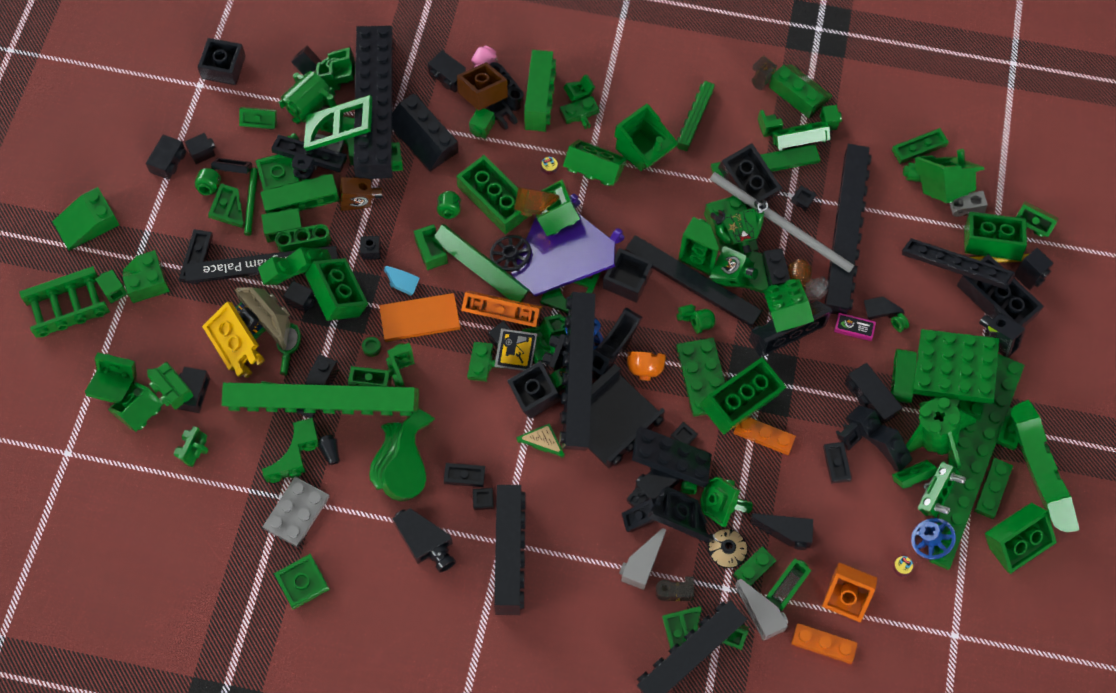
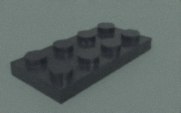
[632,426,712,488]

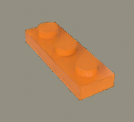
[733,417,796,455]
[791,623,858,664]

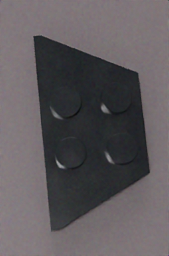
[648,486,714,543]

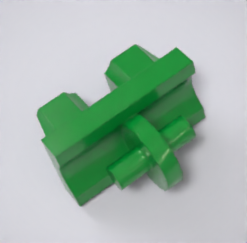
[173,426,209,467]

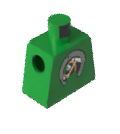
[710,246,758,287]

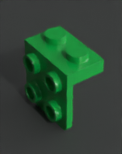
[386,343,415,387]
[85,352,137,404]

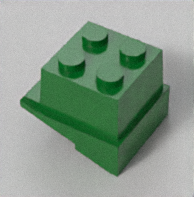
[614,103,679,171]
[915,149,984,203]

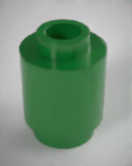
[903,162,921,182]

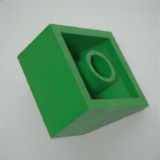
[108,382,164,432]

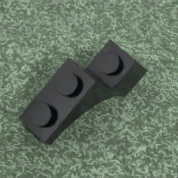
[592,307,643,376]
[846,405,913,472]

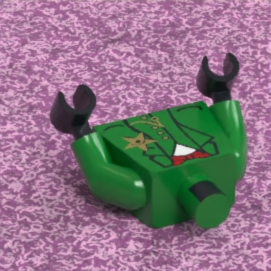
[711,199,768,255]

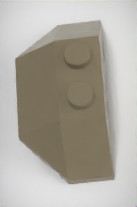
[235,287,290,351]

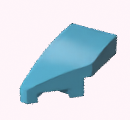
[384,266,420,296]

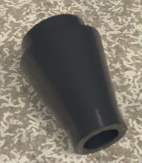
[318,434,340,465]

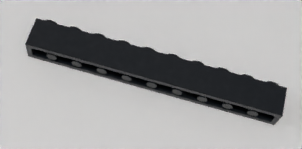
[824,144,872,315]

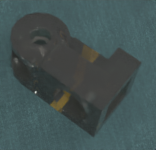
[752,55,777,90]
[655,577,694,601]

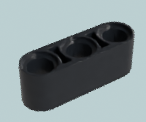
[489,62,523,111]

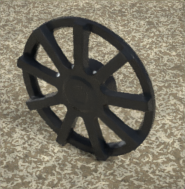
[490,235,531,272]

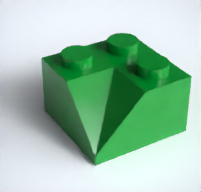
[123,250,170,303]

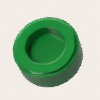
[362,337,381,357]

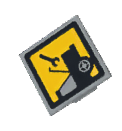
[494,328,537,371]

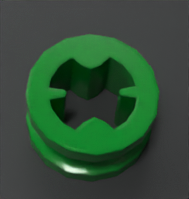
[891,313,909,332]

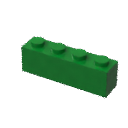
[260,174,340,214]

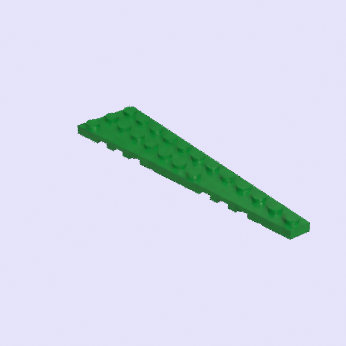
[929,354,1025,570]

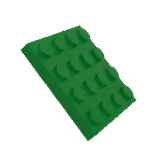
[913,329,999,404]

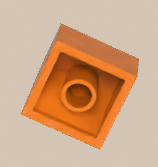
[822,562,878,623]

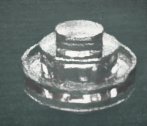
[805,276,829,302]

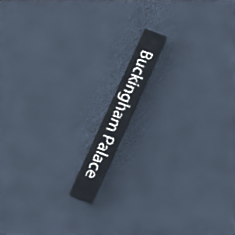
[184,246,338,284]

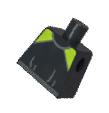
[979,314,1025,358]

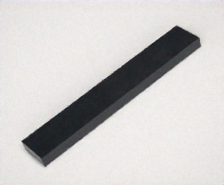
[902,238,1015,289]

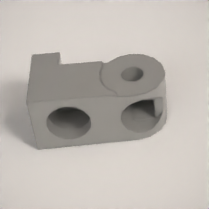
[949,190,988,217]

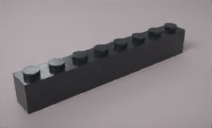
[559,292,596,451]

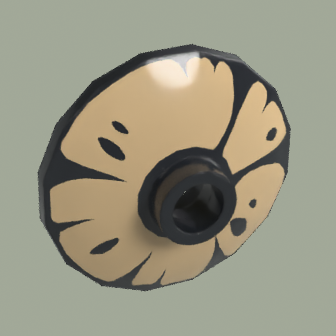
[708,529,748,568]

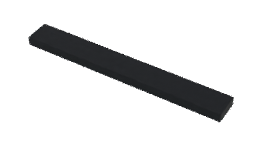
[625,235,762,327]

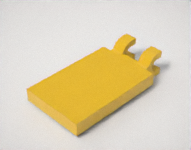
[202,302,265,378]

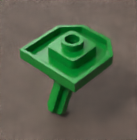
[700,477,753,527]

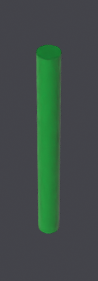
[244,168,258,236]

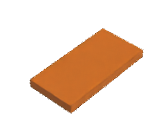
[379,293,460,342]

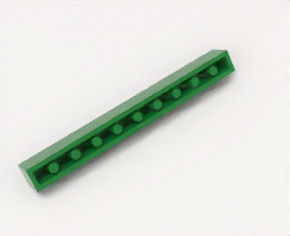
[221,382,419,416]

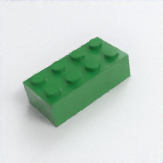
[524,50,556,132]
[456,155,533,235]
[699,357,787,435]

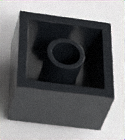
[198,38,246,85]
[507,361,561,419]

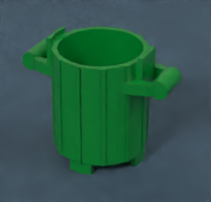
[278,71,337,124]

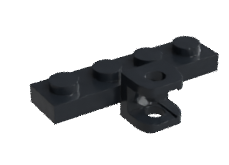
[271,134,347,180]

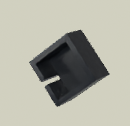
[603,248,654,303]

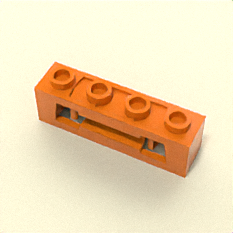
[461,290,542,327]

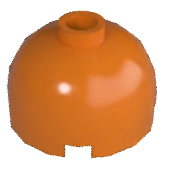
[627,352,666,381]

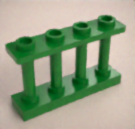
[19,266,110,338]

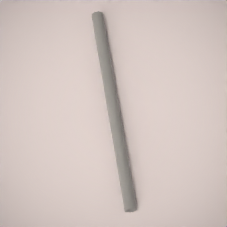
[710,172,855,273]

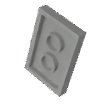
[263,477,330,548]

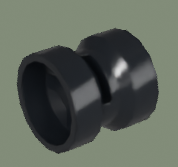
[429,544,456,573]

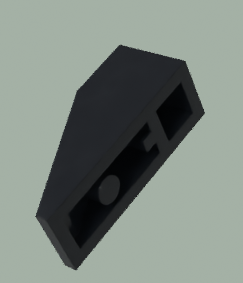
[297,354,339,418]
[750,513,813,550]

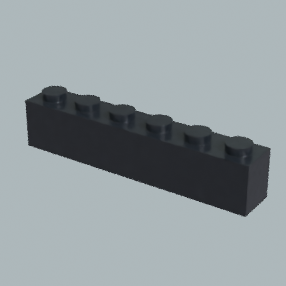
[637,600,748,693]

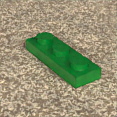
[892,128,949,164]
[974,458,1013,519]

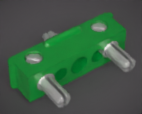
[918,461,966,518]

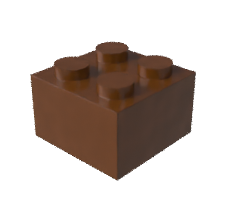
[457,62,508,111]

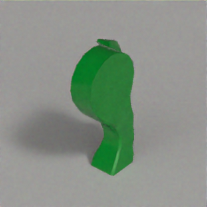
[369,408,435,502]

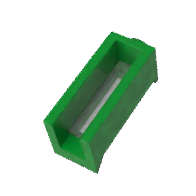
[766,558,811,612]

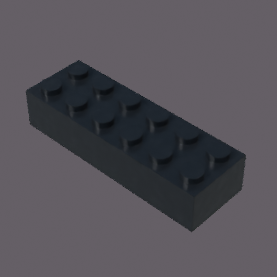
[494,485,526,615]

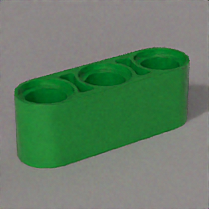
[275,224,331,252]
[891,349,917,404]

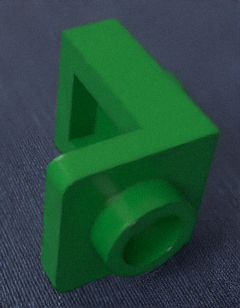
[563,75,595,101]

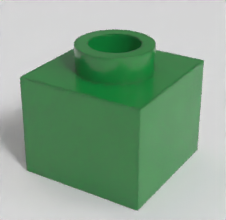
[820,105,842,130]

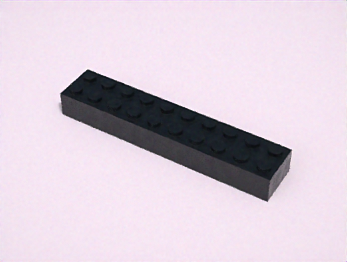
[354,26,393,179]

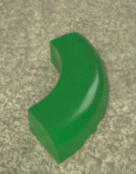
[1010,400,1080,532]

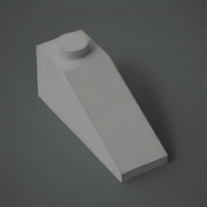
[619,528,666,590]
[735,579,788,641]

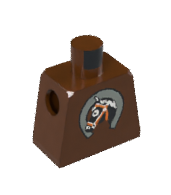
[339,177,382,211]

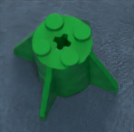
[906,397,976,470]

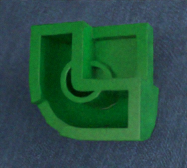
[316,47,356,90]

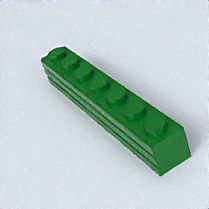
[676,81,715,151]

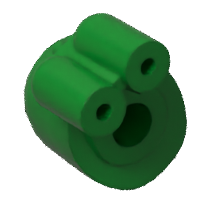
[676,304,716,334]

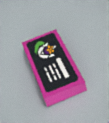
[834,313,876,341]

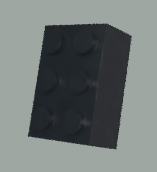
[718,143,782,210]

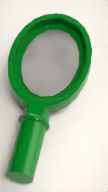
[276,323,301,376]

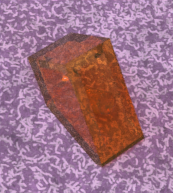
[514,187,560,217]

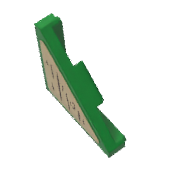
[516,424,564,458]

